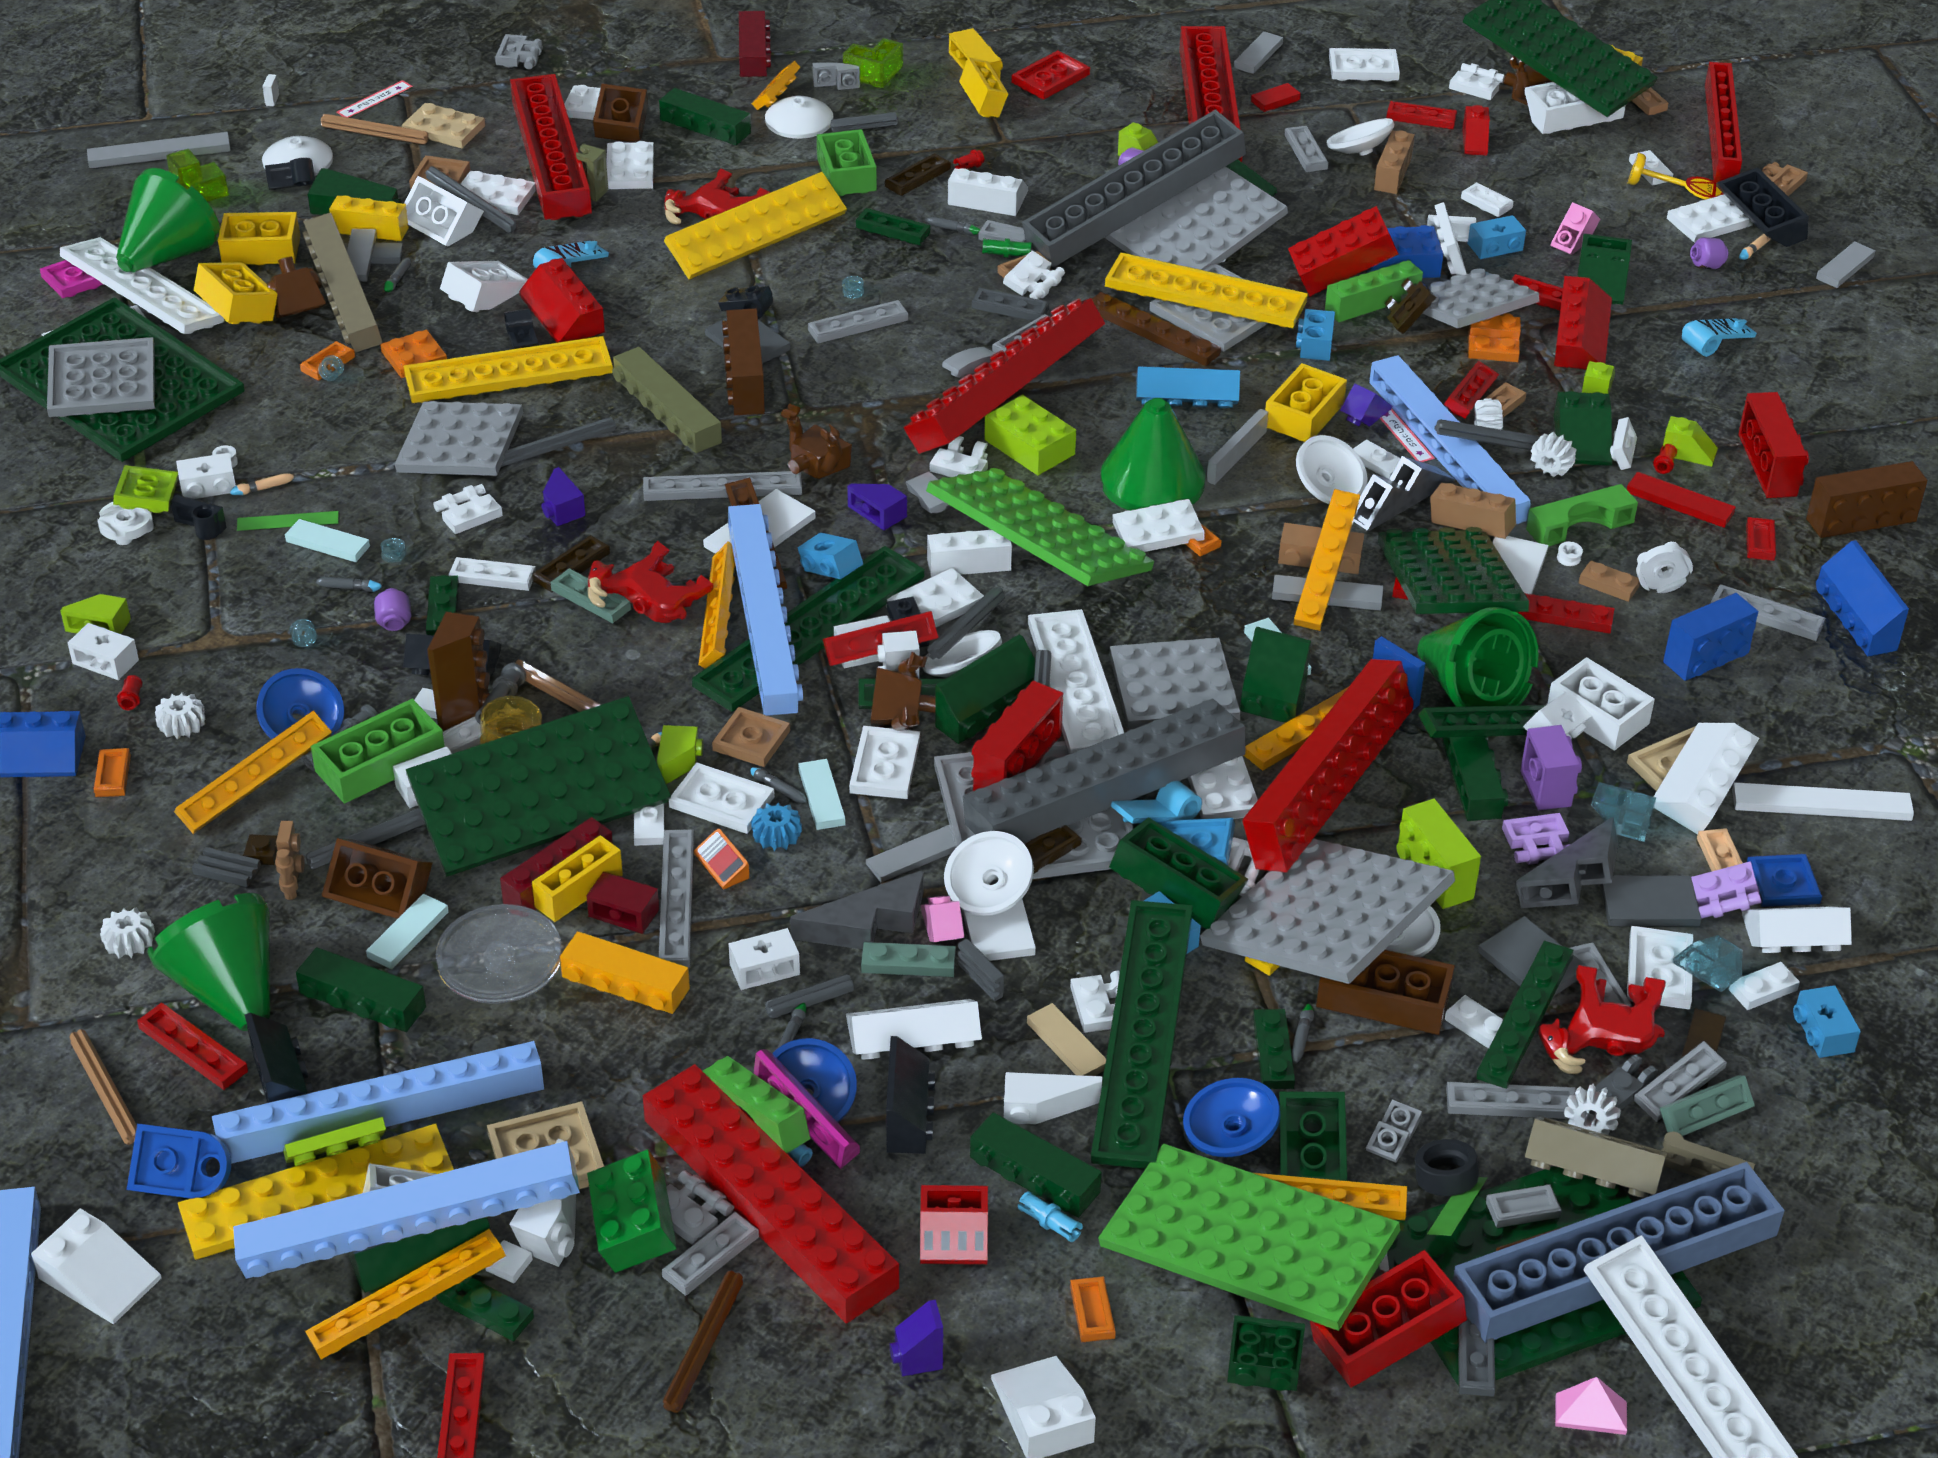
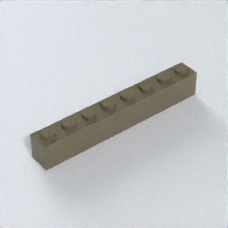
[302,213,383,353]

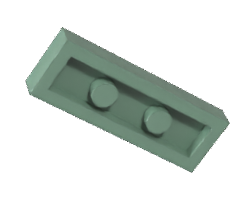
[551,568,631,623]
[861,942,956,977]
[1660,1075,1755,1136]

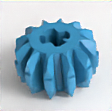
[751,802,802,852]

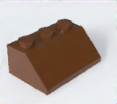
[322,838,433,919]

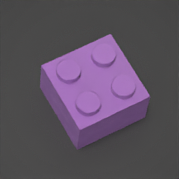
[1520,725,1582,811]

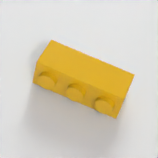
[949,28,1003,79]
[959,58,1008,118]
[329,196,409,241]
[532,835,623,922]

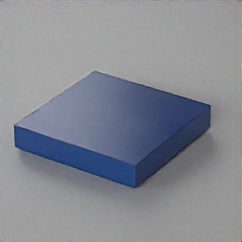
[1373,636,1426,710]
[1747,854,1822,907]

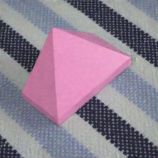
[1555,1377,1627,1435]

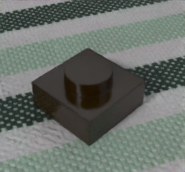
[243,834,278,865]

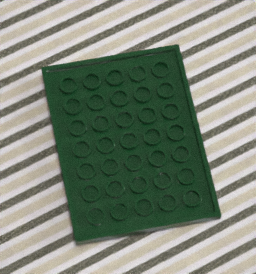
[0,297,245,462]
[1387,1166,1702,1387]

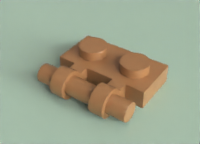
[1762,162,1808,196]
[275,821,305,900]

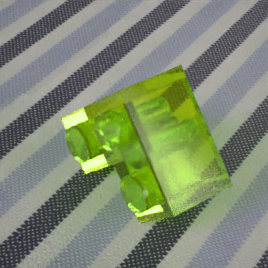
[843,38,903,88]
[166,149,229,202]

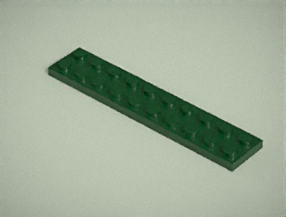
[692,546,924,712]
[1091,900,1193,1169]

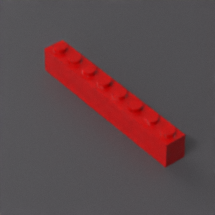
[1705,62,1742,183]

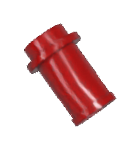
[953,149,985,169]
[1653,444,1677,474]
[117,675,143,710]

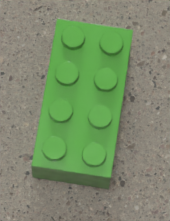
[311,698,445,804]

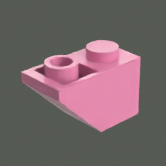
[1550,202,1600,255]
[921,896,964,942]

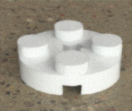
[98,502,154,545]
[1636,542,1693,593]

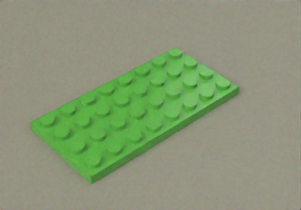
[926,468,1154,586]
[1098,1144,1401,1331]

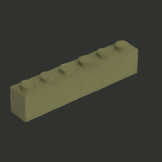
[612,347,722,453]

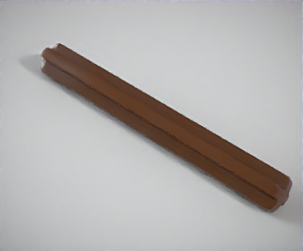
[663,1270,743,1413]

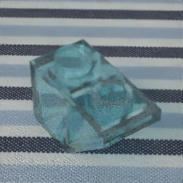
[1591,782,1657,842]
[1673,935,1742,992]

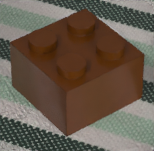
[593,84,649,143]

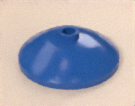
[256,668,344,739]
[772,1038,857,1123]
[1183,1078,1281,1157]

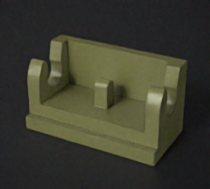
[576,144,609,202]

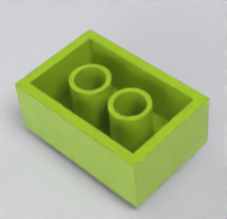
[985,395,1076,476]
[1396,798,1481,909]

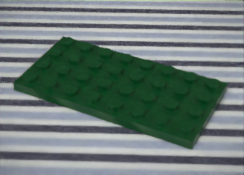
[1463,0,1658,118]
[1378,527,1529,614]
[406,696,671,877]

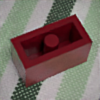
[586,872,659,934]

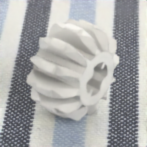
[1474,398,1503,430]
[1530,432,1577,478]
[155,692,205,740]
[100,907,155,959]
[1564,1084,1621,1135]

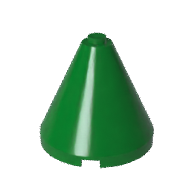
[116,168,220,273]
[1100,398,1205,511]
[1417,607,1539,707]
[147,893,270,1031]

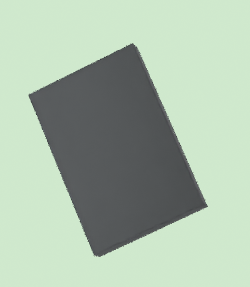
[705,318,790,364]
[1600,875,1701,927]
[1479,916,1588,996]

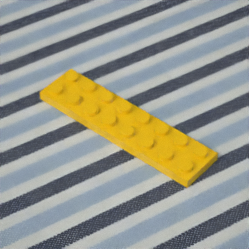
[664,172,847,279]
[1105,253,1308,328]
[404,336,613,403]
[178,1124,454,1260]

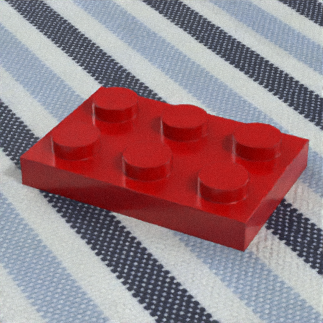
[1011,50,1090,100]

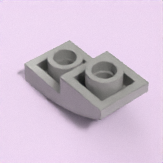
[812,62,860,90]
[942,347,995,378]
[906,471,949,513]
[1366,1100,1422,1163]

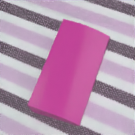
[754,1049,860,1169]

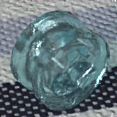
[842,276,864,298]
[318,355,344,381]
[380,538,406,563]
[289,619,317,647]

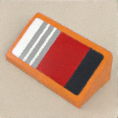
[694,829,749,890]

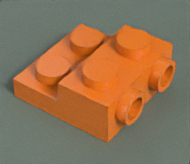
[1468,313,1521,362]

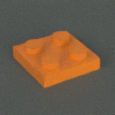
[380,330,447,378]

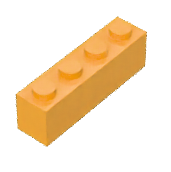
[560,931,690,1014]

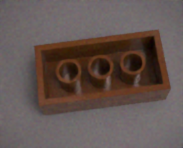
[722,309,765,416]
[1806,461,1928,538]
[1316,950,1455,1035]

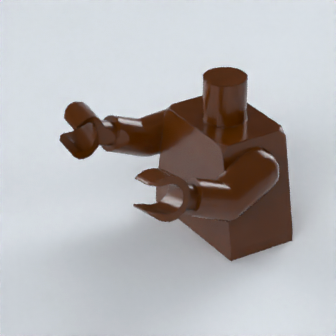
[1504,56,1553,105]
[267,256,326,318]
[781,404,852,479]
[871,652,936,731]

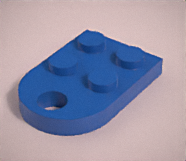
[127,1124,231,1198]

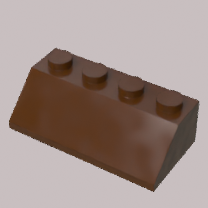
[427,612,490,731]

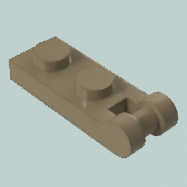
[1661,1131,1755,1178]

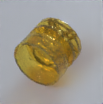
[480,696,542,744]

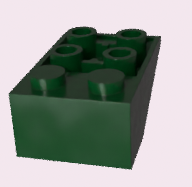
[1577,234,1632,305]
[1227,1315,1305,1391]

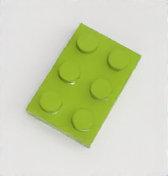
[113,465,178,513]
[283,1117,386,1166]

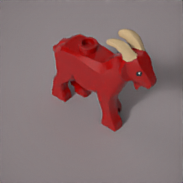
[664,168,771,225]
[588,541,714,623]
[1538,965,1666,1074]

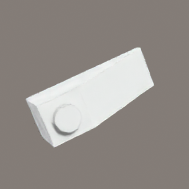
[1004,1072,1102,1124]

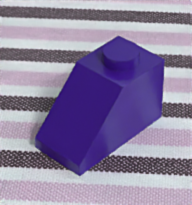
[1340,383,1393,427]
[542,467,586,526]
[847,484,907,531]
[890,1300,943,1377]

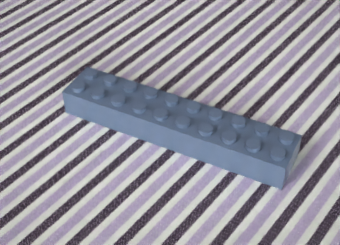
[1452,1162,1784,1343]

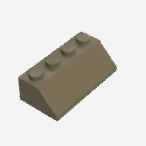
[1525,1116,1668,1198]

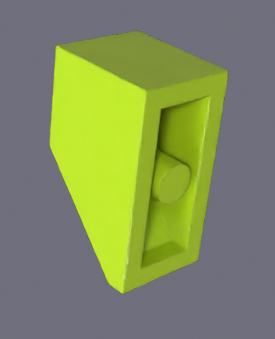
[1118,122,1159,156]
[1582,361,1615,394]
[1663,416,1718,467]
[60,594,131,634]
[657,725,703,784]

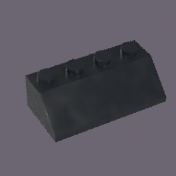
[1716,167,1809,247]

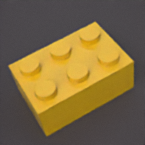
[218,212,300,265]
[194,262,278,324]
[1265,363,1347,442]

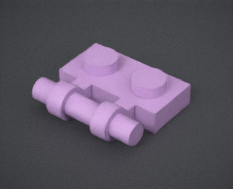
[1502,813,1570,865]
[1691,861,1762,918]

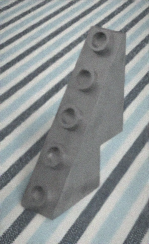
[1354,456,1456,531]
[1515,817,1618,908]
[790,871,924,949]

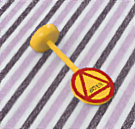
[1628,152,1724,200]

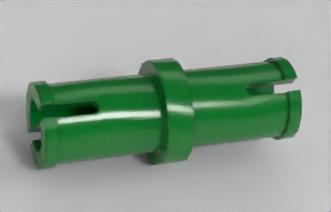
[982,238,1031,258]

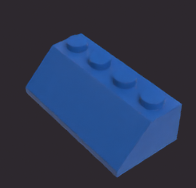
[1816,540,1909,657]
[0,711,86,777]

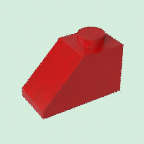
[1462,105,1490,155]

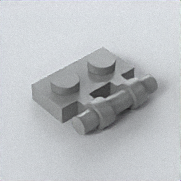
[495,34,543,69]
[667,1170,734,1245]

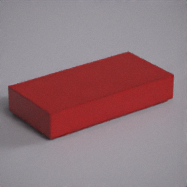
[1251,83,1301,112]
[1746,517,1776,561]

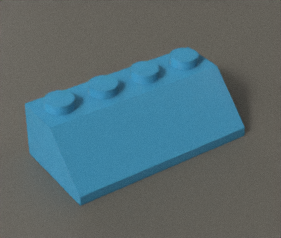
[1136,367,1240,408]

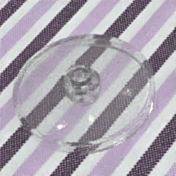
[436,904,562,1004]

